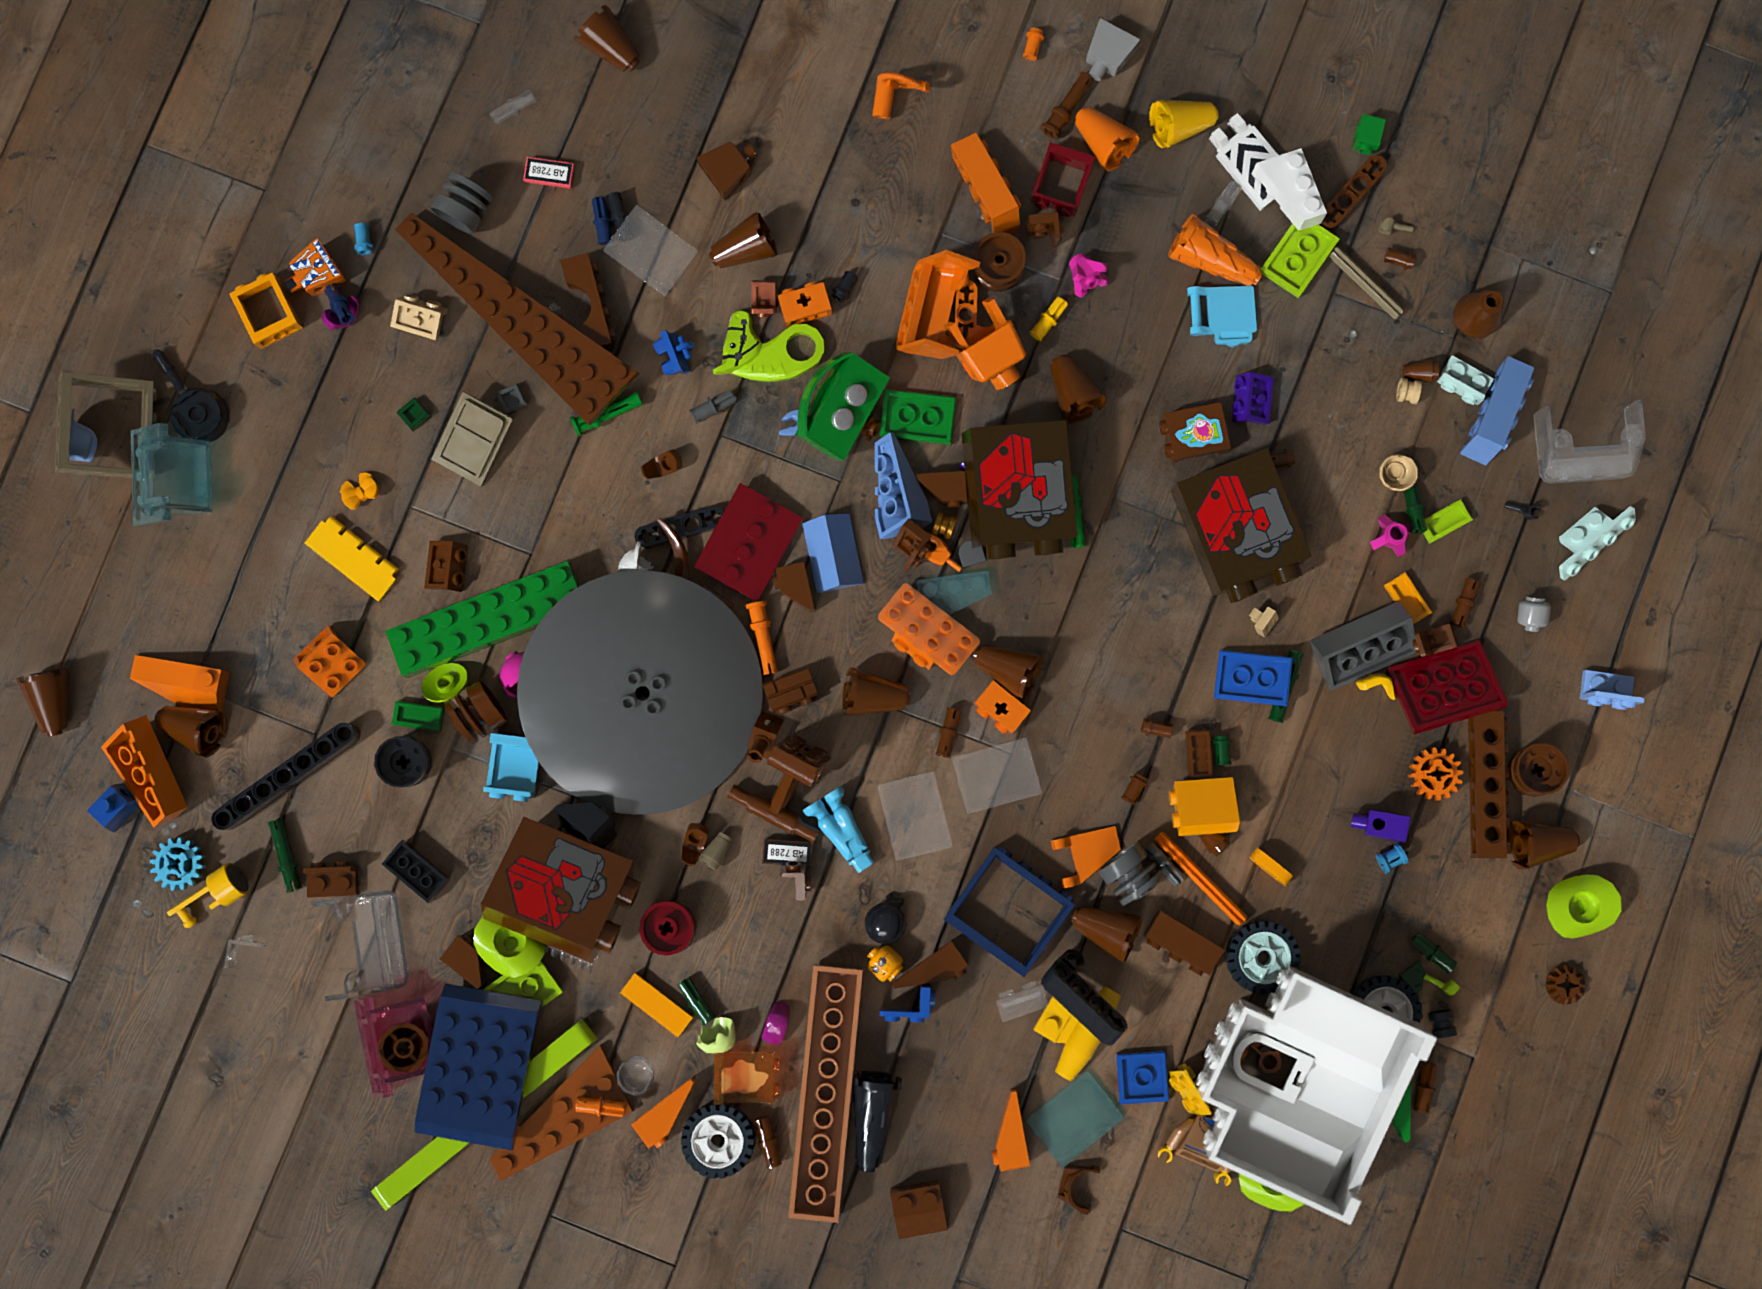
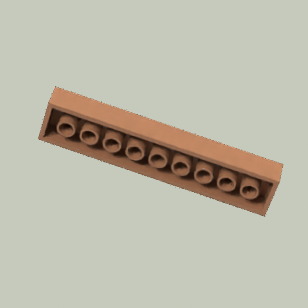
[788,964,863,1223]

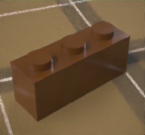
[1143,911,1225,976]

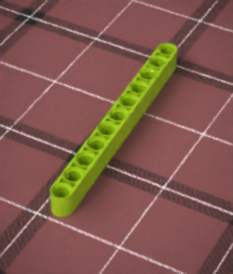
[371,1019,597,1211]

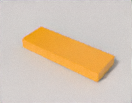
[620,973,694,1037]

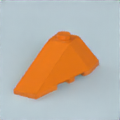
[130,655,230,713]

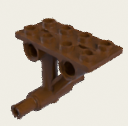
[727,735,831,843]

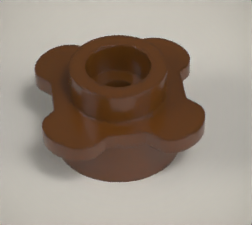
[860,415,880,441]

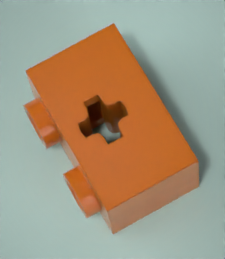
[778,281,832,328]
[974,680,1031,735]

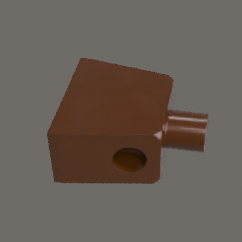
[697,142,757,201]

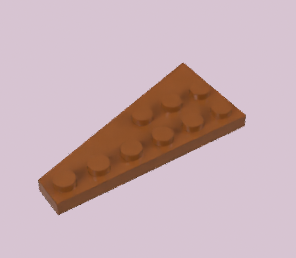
[489,1045,634,1181]

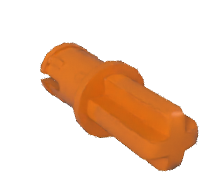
[575,1096,626,1117]

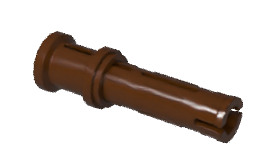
[1040,72,1094,140]

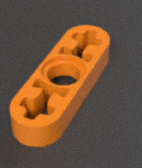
[955,280,978,335]

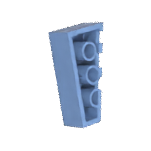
[1460,356,1534,466]

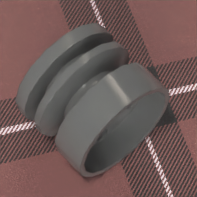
[429,172,494,235]
[1097,841,1164,906]

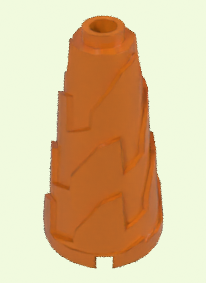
[1168,214,1262,287]

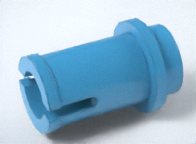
[354,223,374,255]

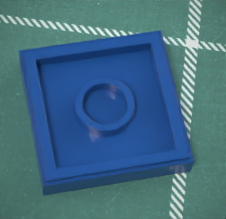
[1116,1050,1169,1104]

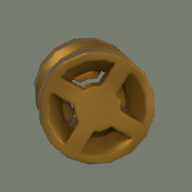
[932,511,958,540]

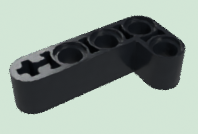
[1041,949,1128,1045]

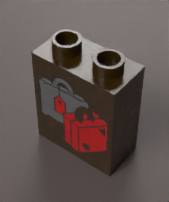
[961,420,1077,560]
[1171,448,1312,603]

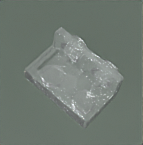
[995,981,1048,1022]

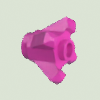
[1069,253,1109,297]
[1370,515,1412,557]

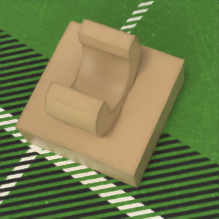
[1249,607,1279,638]

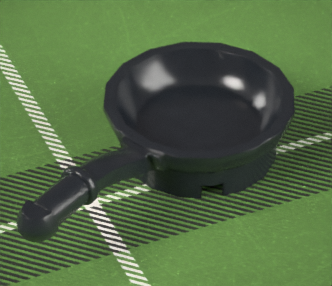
[152,349,229,444]

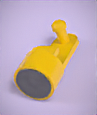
[166,863,249,928]

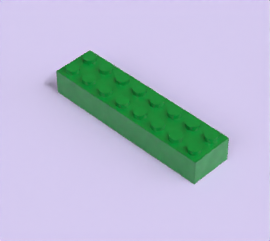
[385,561,580,678]

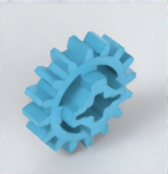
[150,838,206,891]

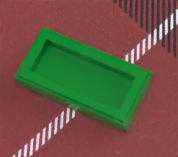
[392,701,445,732]

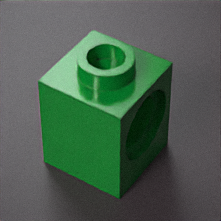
[1351,114,1386,155]

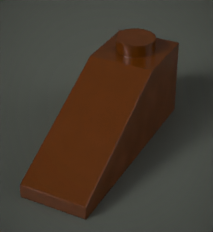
[891,941,969,989]

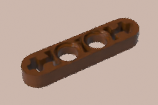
[1319,155,1387,231]

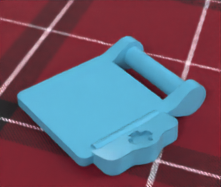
[1187,286,1257,348]

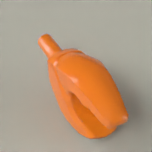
[924,531,963,572]

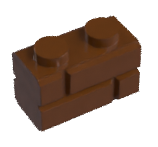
[762,667,819,715]

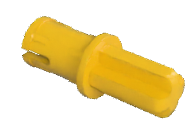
[1029,297,1068,342]

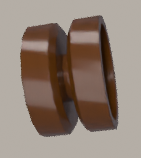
[973,232,1026,292]

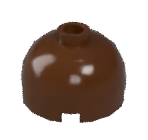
[377,1022,428,1073]

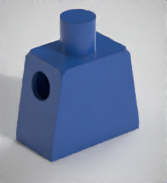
[87,783,139,832]

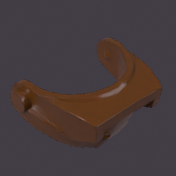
[1057,1165,1101,1215]

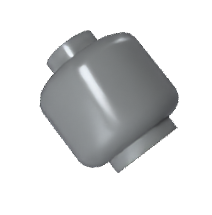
[1517,596,1551,632]

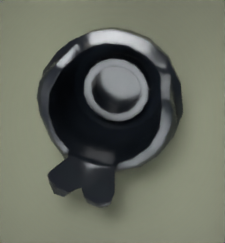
[864,893,906,944]

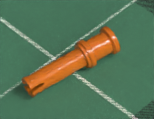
[745,601,779,675]

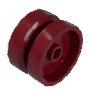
[639,900,697,956]

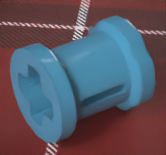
[1375,844,1408,874]

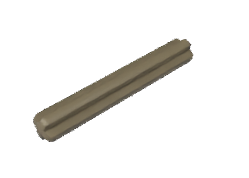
[1329,246,1404,319]

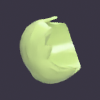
[696,1017,736,1054]

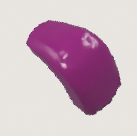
[322,295,359,330]
[762,1002,789,1045]

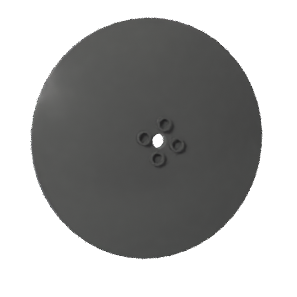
[517,570,763,814]

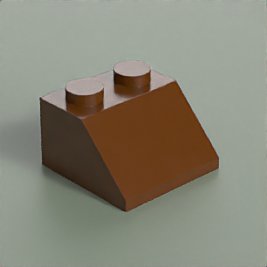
[890,1180,948,1239]

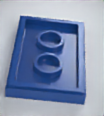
[1214,650,1293,707]

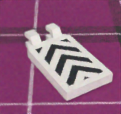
[1209,113,1279,211]

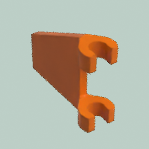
[1050,826,1121,888]

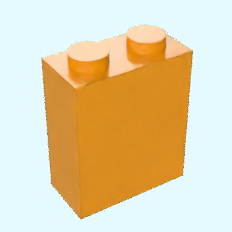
[1169,777,1240,836]

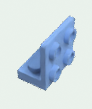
[1580,670,1645,710]

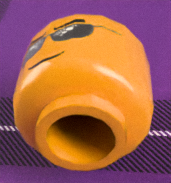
[867,945,904,982]

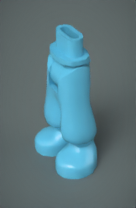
[803,786,874,873]

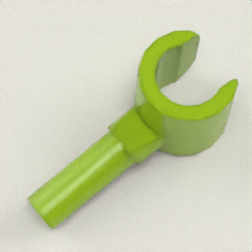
[1424,973,1460,996]

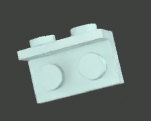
[1436,355,1494,405]

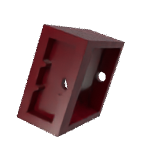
[1031,142,1095,217]

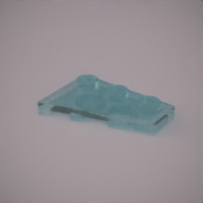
[917,571,992,616]

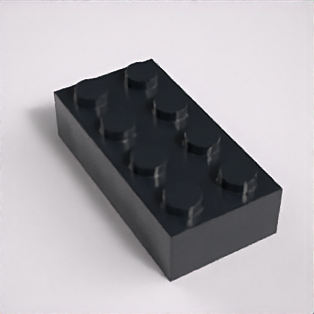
[382,840,450,903]

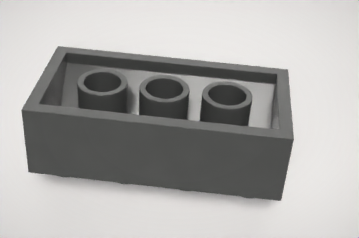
[1310,601,1416,691]

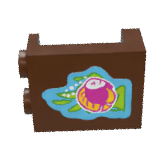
[1159,402,1231,464]

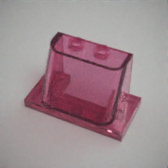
[353,997,433,1098]

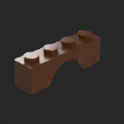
[560,253,617,351]

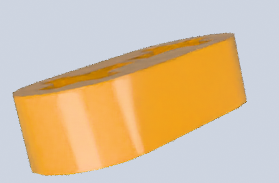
[1249,848,1293,887]

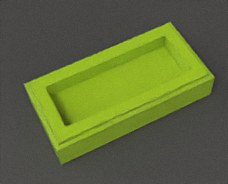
[1423,499,1473,544]

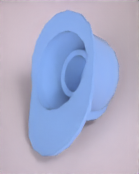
[69,409,97,462]

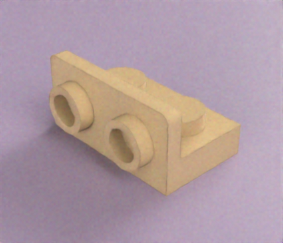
[390,294,448,340]

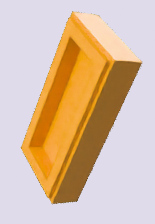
[1384,572,1432,624]

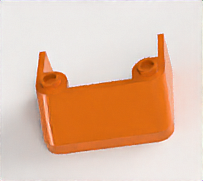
[896,250,980,359]

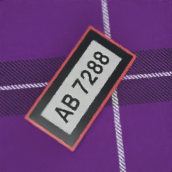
[523,157,575,189]

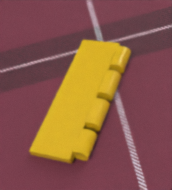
[305,516,399,602]

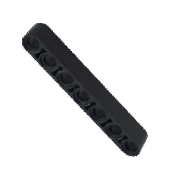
[211,723,360,830]

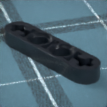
[634,506,724,548]

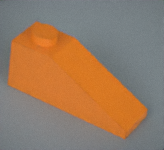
[631,1077,696,1149]
[992,1089,1030,1171]

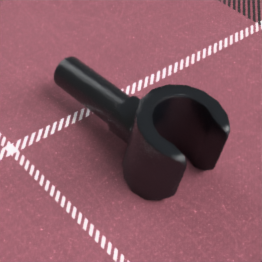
[1504,502,1541,520]

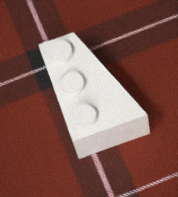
[1252,148,1327,231]

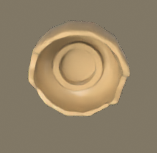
[1379,454,1418,491]

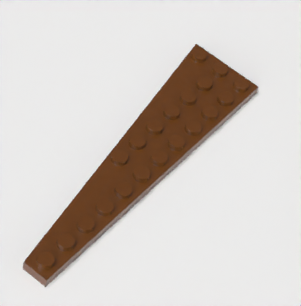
[395,213,640,425]

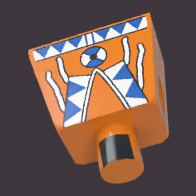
[284,238,347,296]

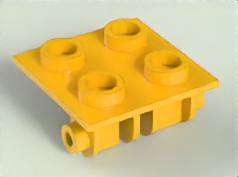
[1168,1063,1212,1115]

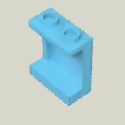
[483,733,540,802]

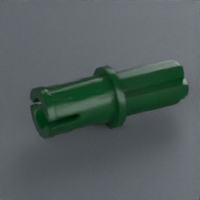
[1403,486,1427,534]
[1410,933,1457,974]
[678,978,716,1026]

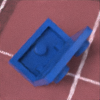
[880,984,935,1022]

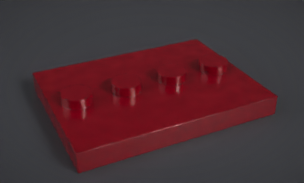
[693,483,803,602]
[1386,640,1508,735]

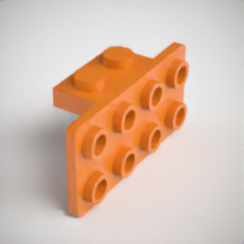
[878,583,980,675]

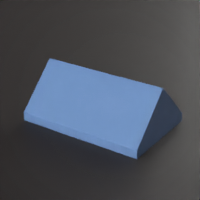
[802,514,864,594]

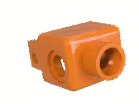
[943,298,1026,390]

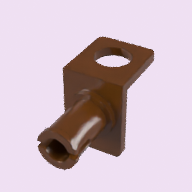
[747,712,783,763]

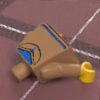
[1158,1107,1232,1186]

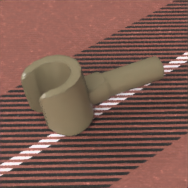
[1378,218,1414,235]

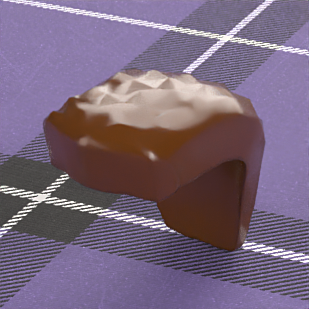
[641,449,682,479]
[681,823,709,866]

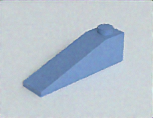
[875,432,932,540]

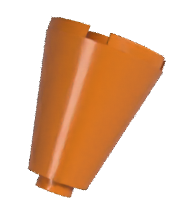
[1075,107,1140,171]

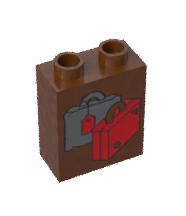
[481,817,641,963]

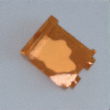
[714,1051,779,1105]

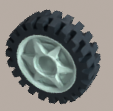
[1225,921,1301,995]

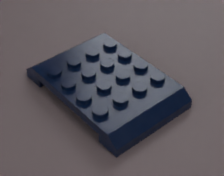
[415,983,543,1151]

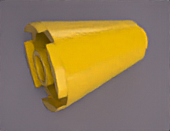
[1149,100,1219,148]

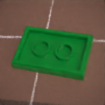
[879,389,956,446]

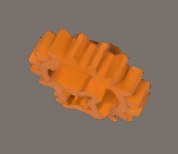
[1408,747,1464,801]

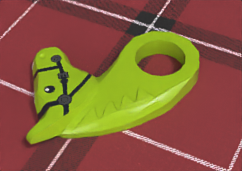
[713,310,825,382]

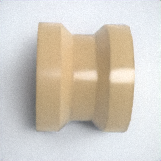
[1396,378,1422,404]

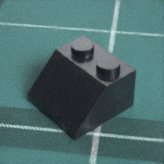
[554,802,617,849]

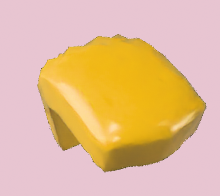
[1356,673,1396,700]

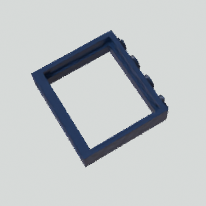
[943,846,1075,977]

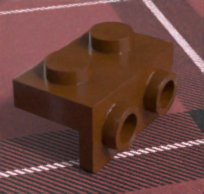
[892,518,931,572]

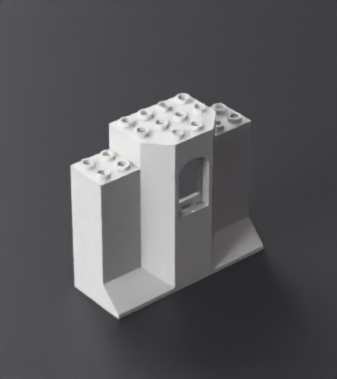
[1196,965,1437,1225]

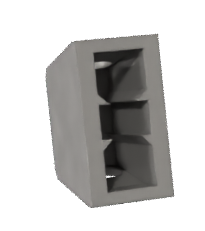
[1086,18,1140,81]

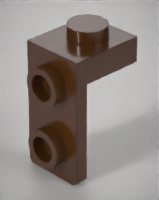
[1413,624,1459,657]

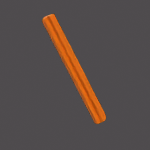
[1154,832,1247,926]

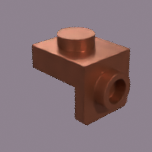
[751,280,776,317]

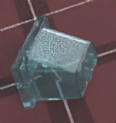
[130,423,213,527]

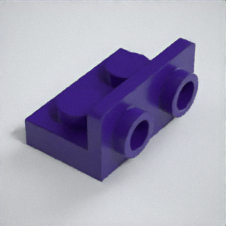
[1232,372,1274,425]

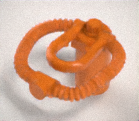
[872,72,931,119]

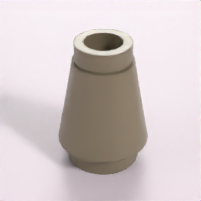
[700,832,732,870]

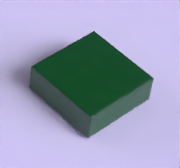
[396,397,431,431]

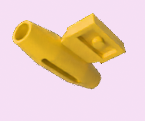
[1033,986,1121,1082]

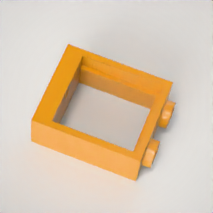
[229,273,303,349]

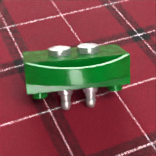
[795,352,890,461]

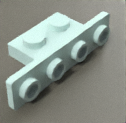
[1559,506,1636,581]

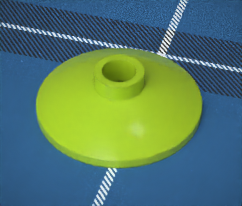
[421,663,468,702]

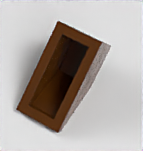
[917,471,967,508]
[772,562,815,612]
[440,934,486,989]

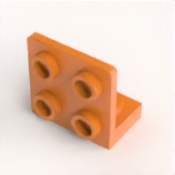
[293,625,366,697]

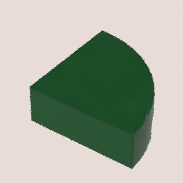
[1399,960,1424,993]

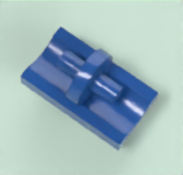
[653,330,695,376]

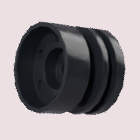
[374,736,432,788]

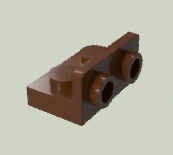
[1026,212,1064,247]
[424,541,468,592]
[303,862,358,898]

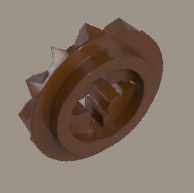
[1546,965,1587,1005]

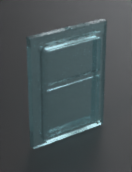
[1026,1071,1124,1167]

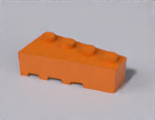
[951,133,1021,235]
[101,715,188,828]

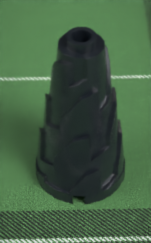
[852,1071,902,1172]

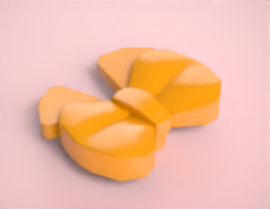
[340,472,379,510]

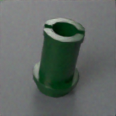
[1212,735,1232,765]

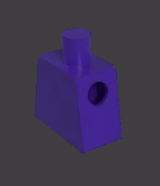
[1351,810,1410,843]

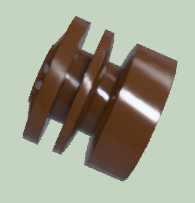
[444,679,508,745]
[1508,743,1569,797]

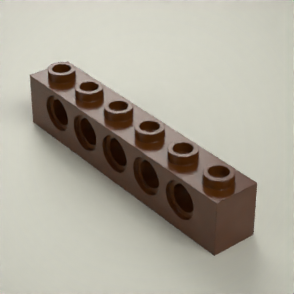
[1468,711,1510,858]

